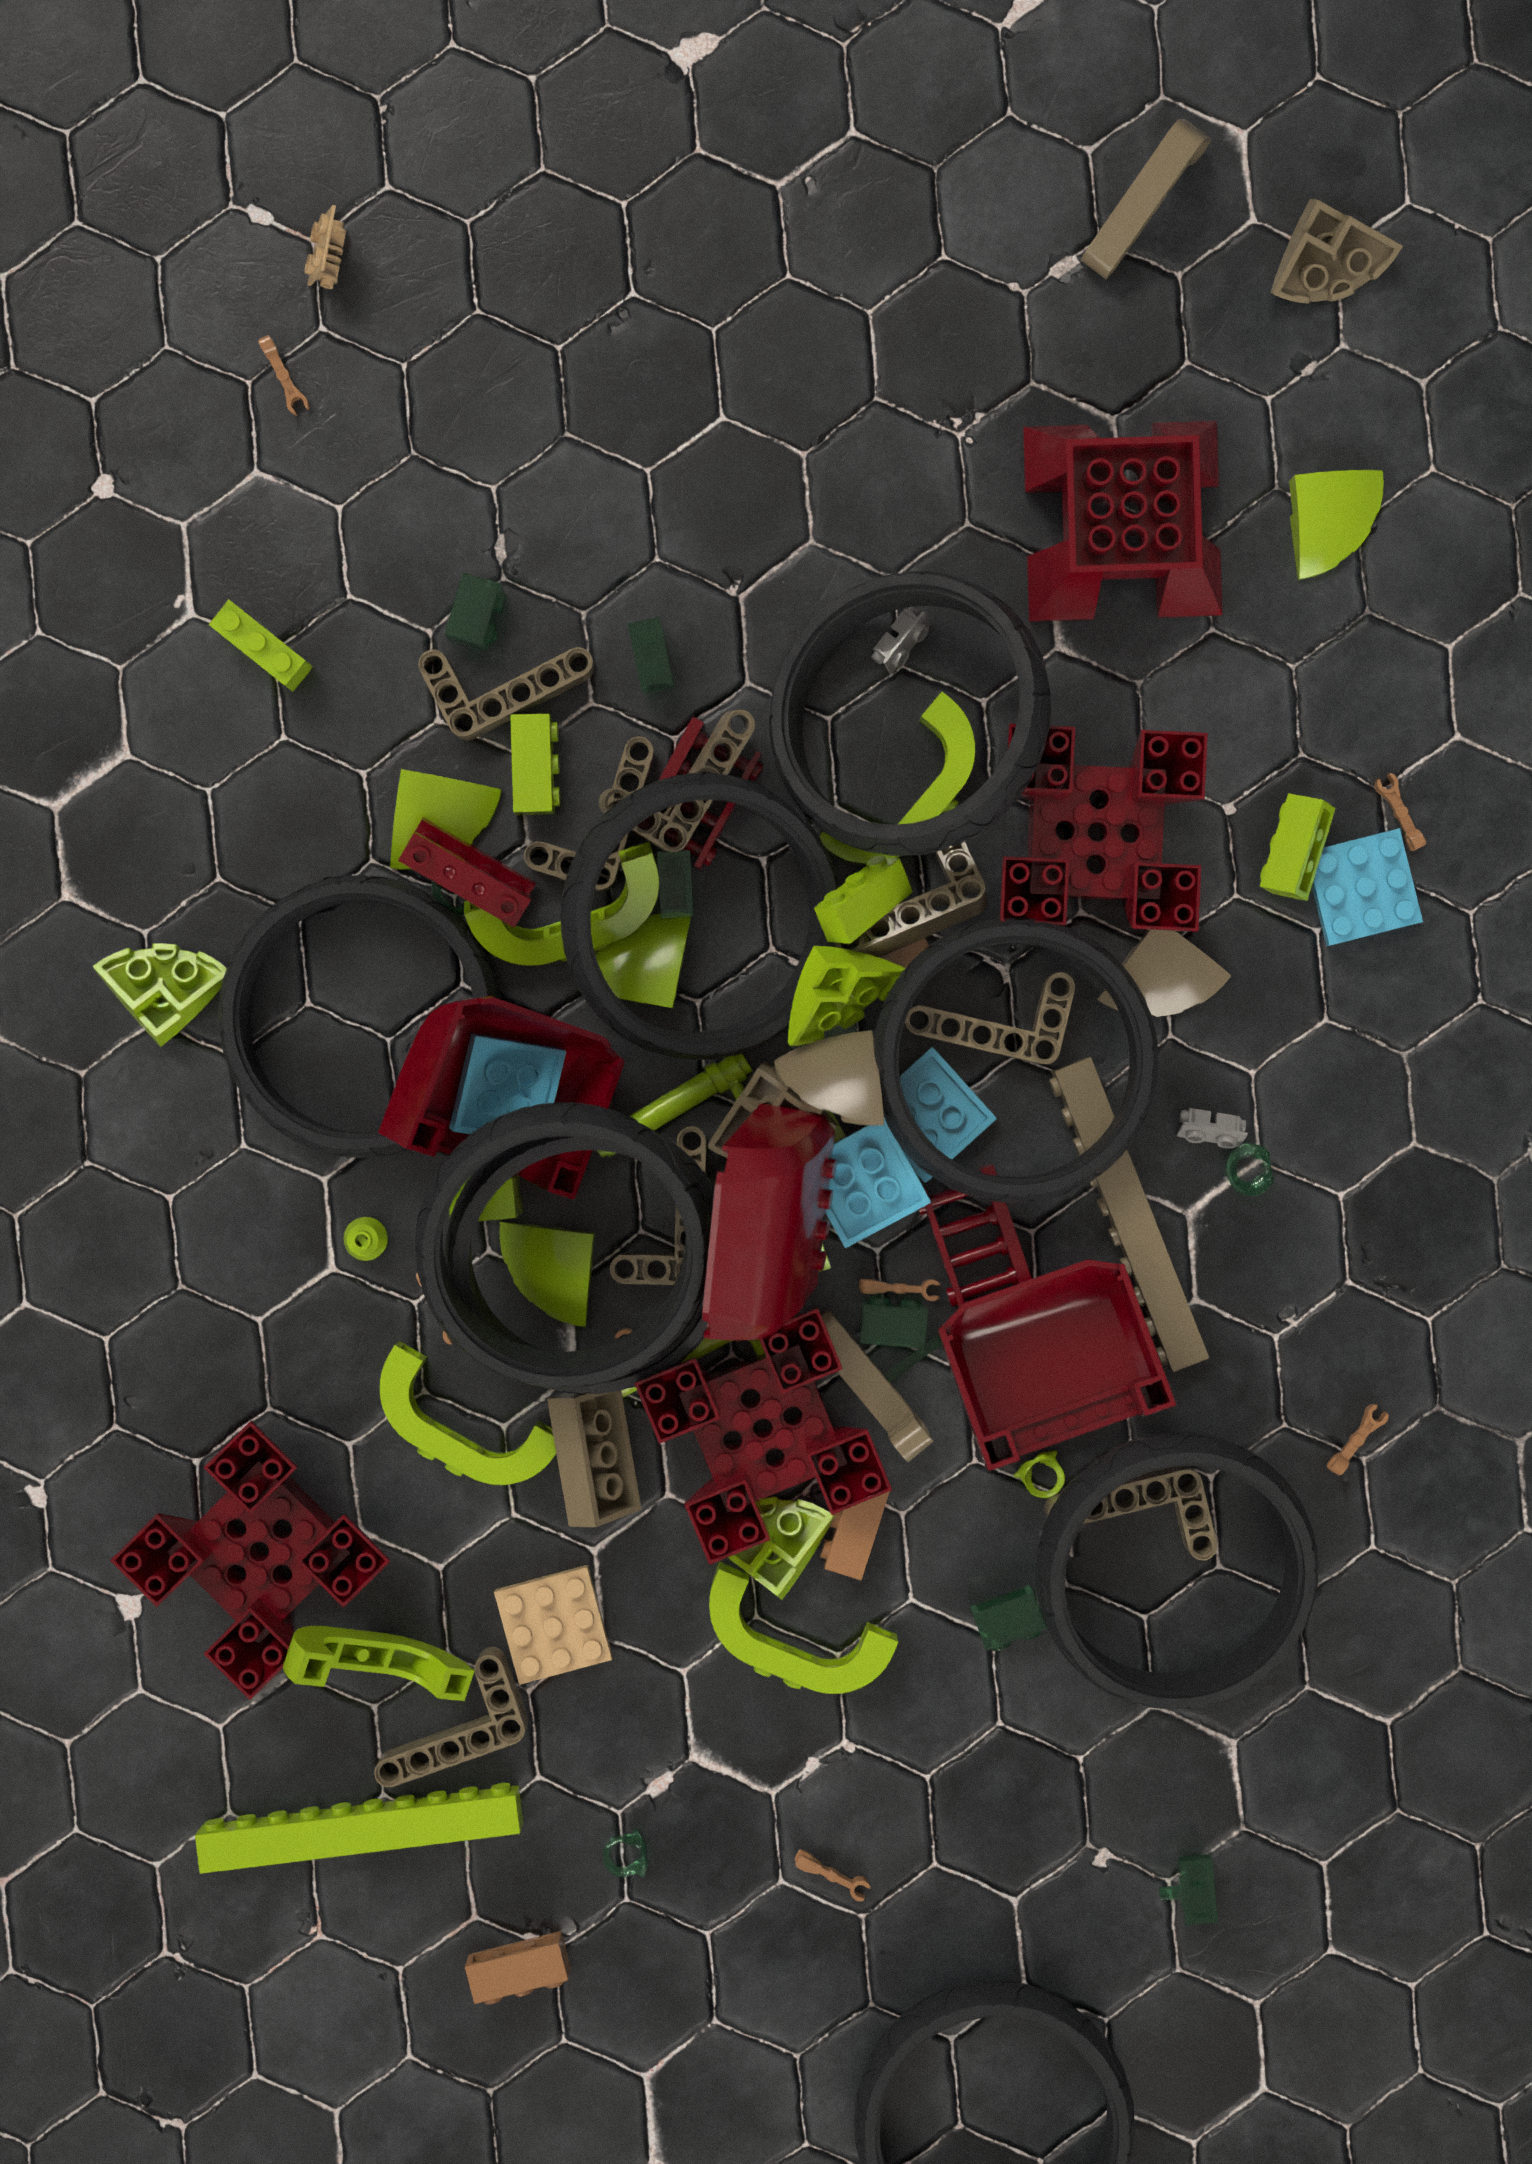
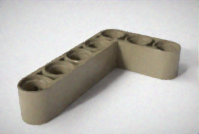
[1081,119,1212,280]
[418,647,595,741]
[598,710,755,852]
[524,736,655,892]
[835,841,988,957]
[904,972,1075,1064]
[610,1126,707,1285]
[822,1310,934,1462]
[1044,1466,1217,1560]
[374,1647,528,1787]

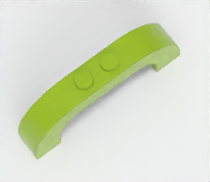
[819,691,975,866]
[464,842,659,966]
[380,1341,556,1485]
[709,1562,898,1694]
[283,1626,475,1701]

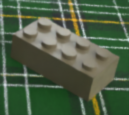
[547,1391,641,1527]

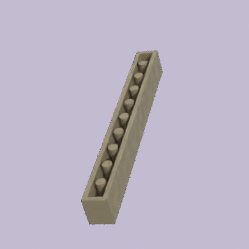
[1049,1057,1209,1372]

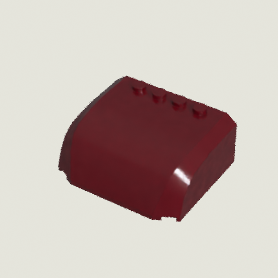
[378,996,625,1199]
[702,1104,837,1341]
[938,1260,1176,1471]

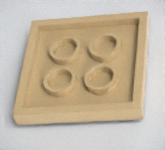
[494,1565,613,1685]

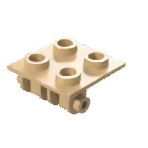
[304,205,346,289]

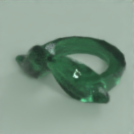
[603,1828,648,1878]

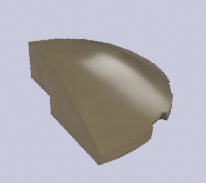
[1270,199,1403,304]
[1097,930,1231,1017]
[774,1030,884,1125]
[706,1061,838,1158]

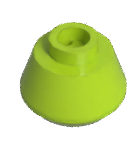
[344,1217,388,1261]

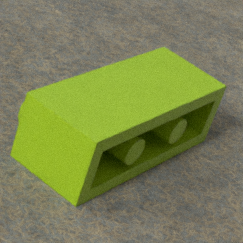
[209,599,313,692]
[510,714,561,815]
[1260,793,1336,901]
[814,855,913,944]

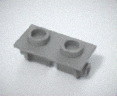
[871,607,931,675]
[1176,1108,1248,1148]

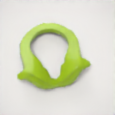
[1014,1450,1065,1498]

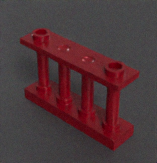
[631,717,764,871]
[398,817,536,928]
[918,1164,1032,1309]

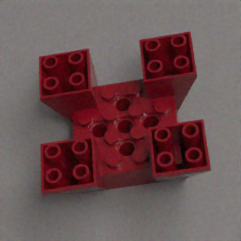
[1023,421,1223,622]
[1000,724,1208,932]
[634,1308,892,1565]
[110,1420,391,1700]

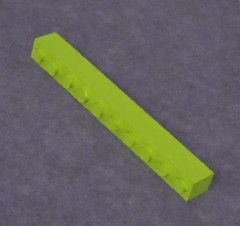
[195,1783,523,1874]

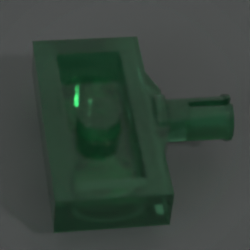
[1159,1854,1218,1925]

